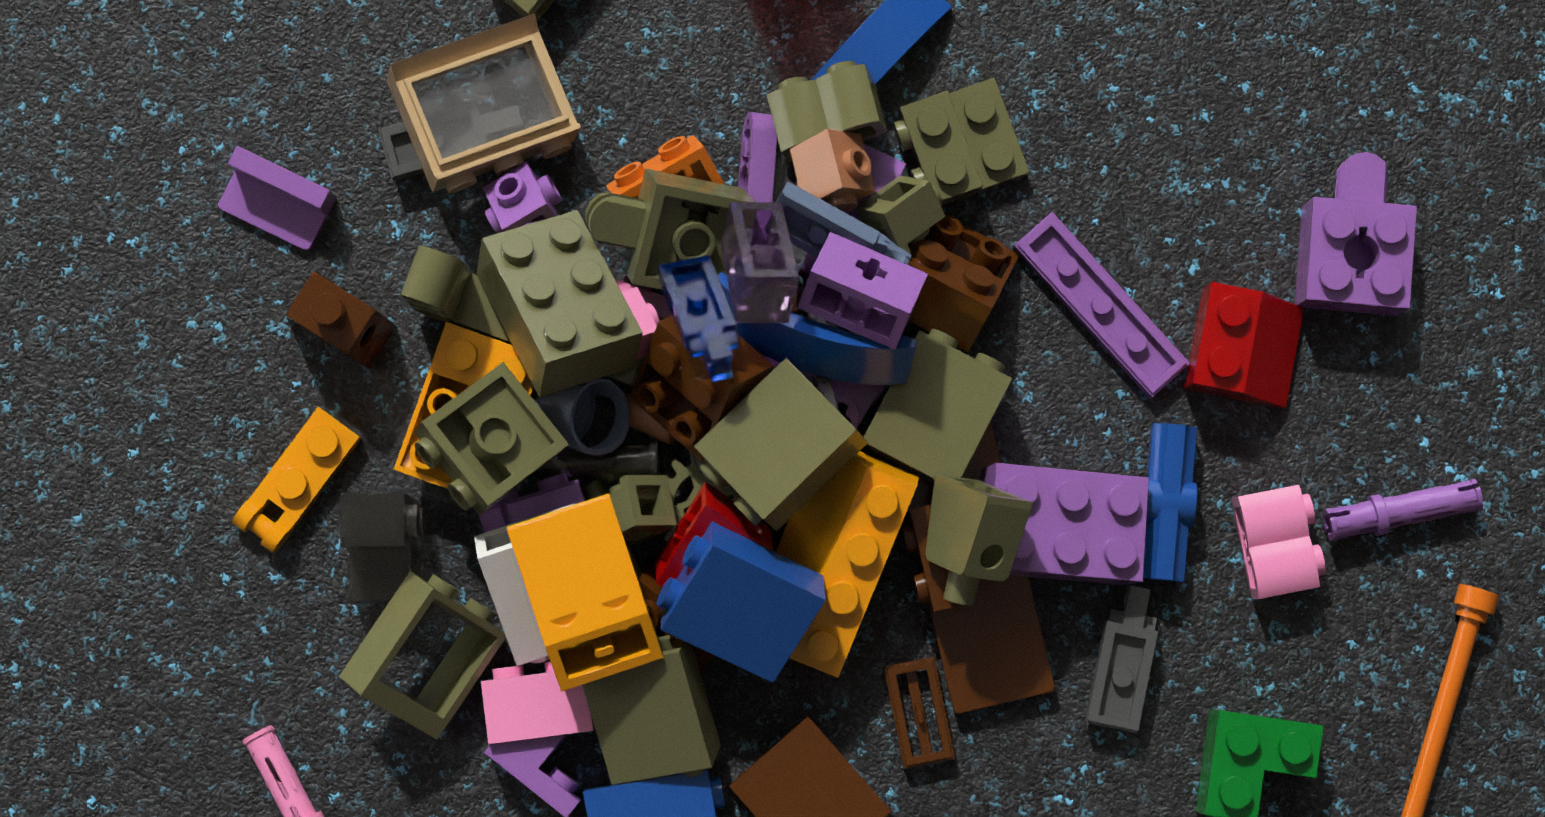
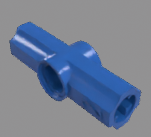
[1143,423,1197,582]

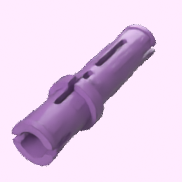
[1322,478,1483,542]

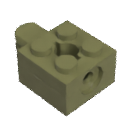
[585,168,757,299]

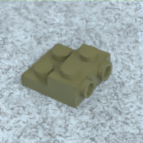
[893,77,1029,206]
[414,362,569,515]

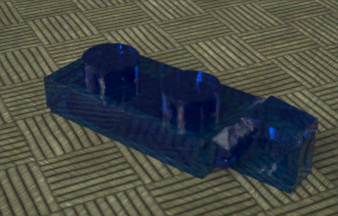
[658,255,739,382]

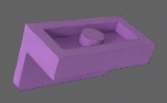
[218,146,337,251]

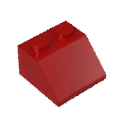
[1184,282,1304,409]

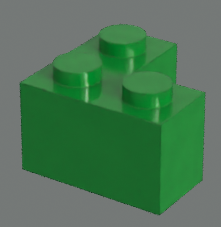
[1195,709,1323,817]

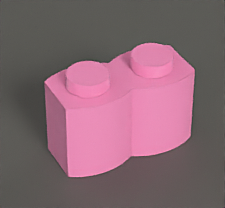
[1232,485,1326,599]

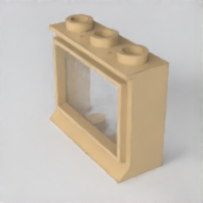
[386,13,581,193]

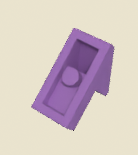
[484,734,582,817]

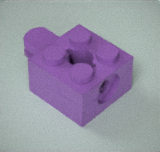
[1295,152,1417,316]

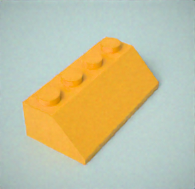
[776,451,920,678]

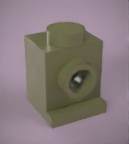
[855,175,945,254]
[610,475,677,544]

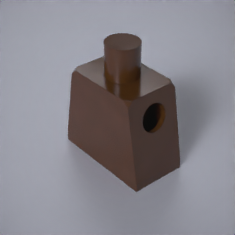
[285,271,397,369]

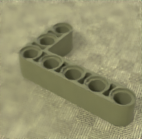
[400,245,645,389]

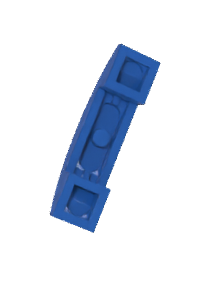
[811,0,952,86]
[711,272,918,385]

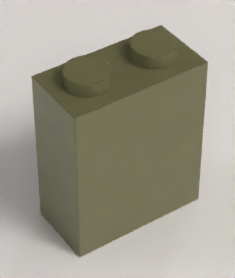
[864,329,1012,484]
[694,358,868,531]
[583,635,721,785]

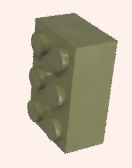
[477,210,643,397]

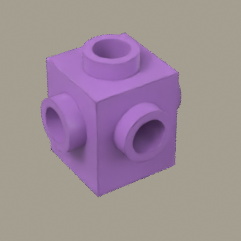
[483,161,563,233]

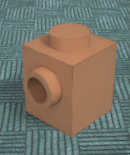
[790,129,876,213]

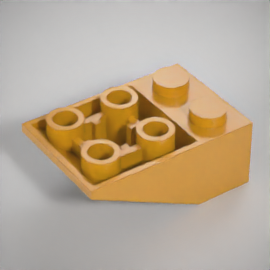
[393,322,536,489]
[506,493,663,692]

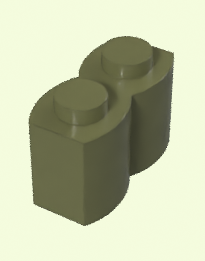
[767,61,887,162]

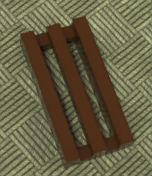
[883,657,955,769]

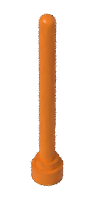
[1401,583,1500,817]

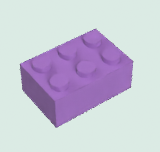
[981,463,1149,586]

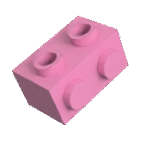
[481,662,595,744]

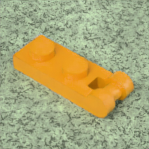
[232,407,362,554]

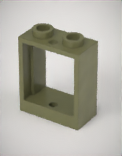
[339,571,506,740]

